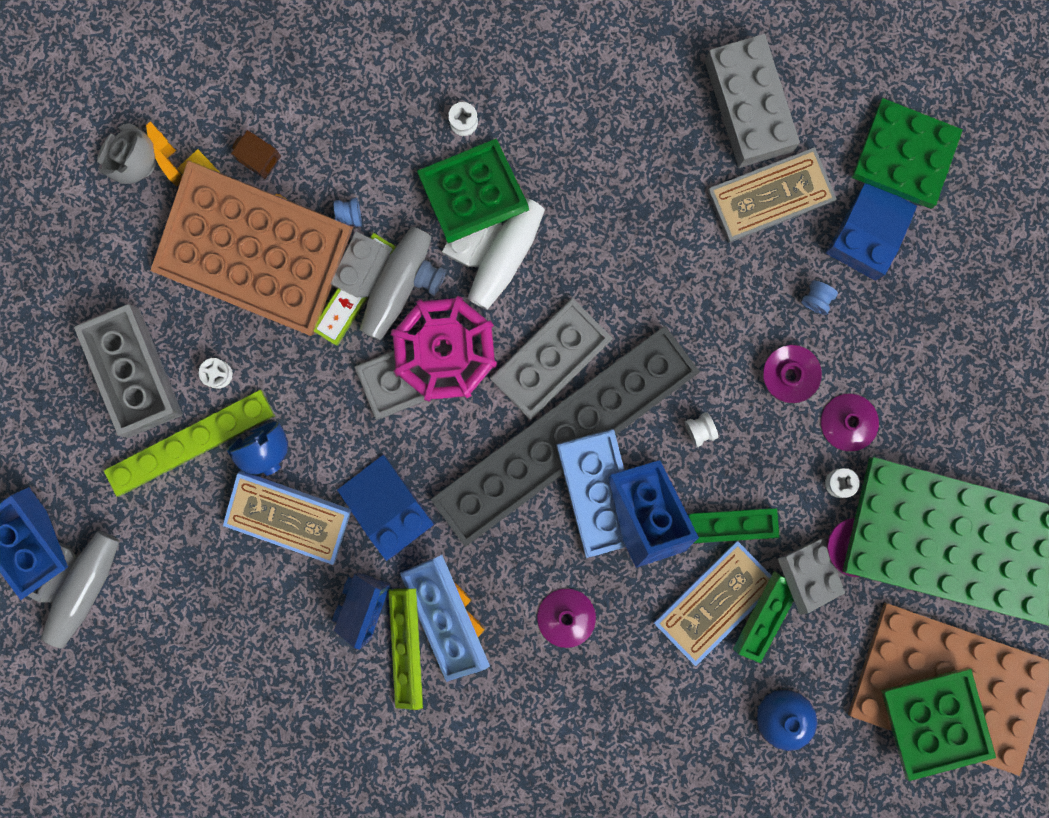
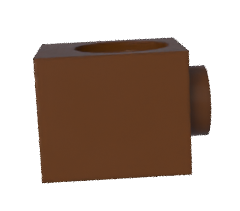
[231,130,281,179]

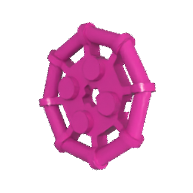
[390,296,497,402]

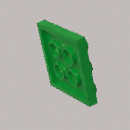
[851,98,963,209]
[417,138,529,244]
[881,668,996,781]

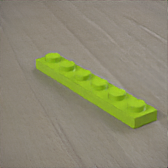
[104,390,275,497]

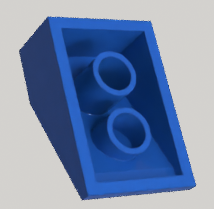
[825,183,917,281]
[337,454,436,561]
[609,460,699,568]
[0,487,68,600]
[332,572,391,650]

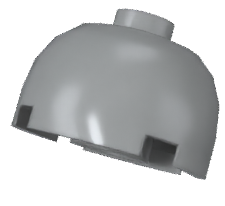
[97,123,155,184]

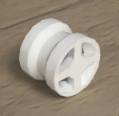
[449,102,478,136]
[199,358,233,389]
[685,412,718,448]
[825,469,859,498]

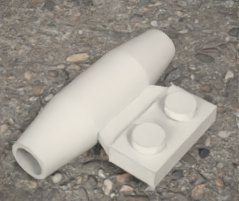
[442,198,545,310]

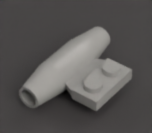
[331,226,432,341]
[28,531,119,648]

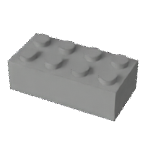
[705,34,800,168]
[74,304,183,438]

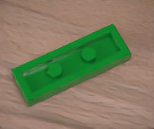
[688,508,779,543]
[733,572,794,663]

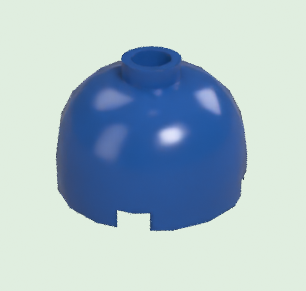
[227,421,288,476]
[757,690,818,751]

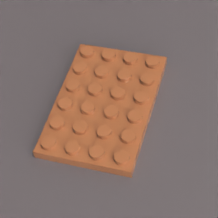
[150,161,353,336]
[848,603,1049,776]

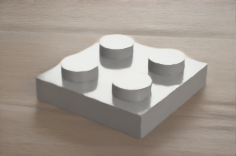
[778,538,845,615]

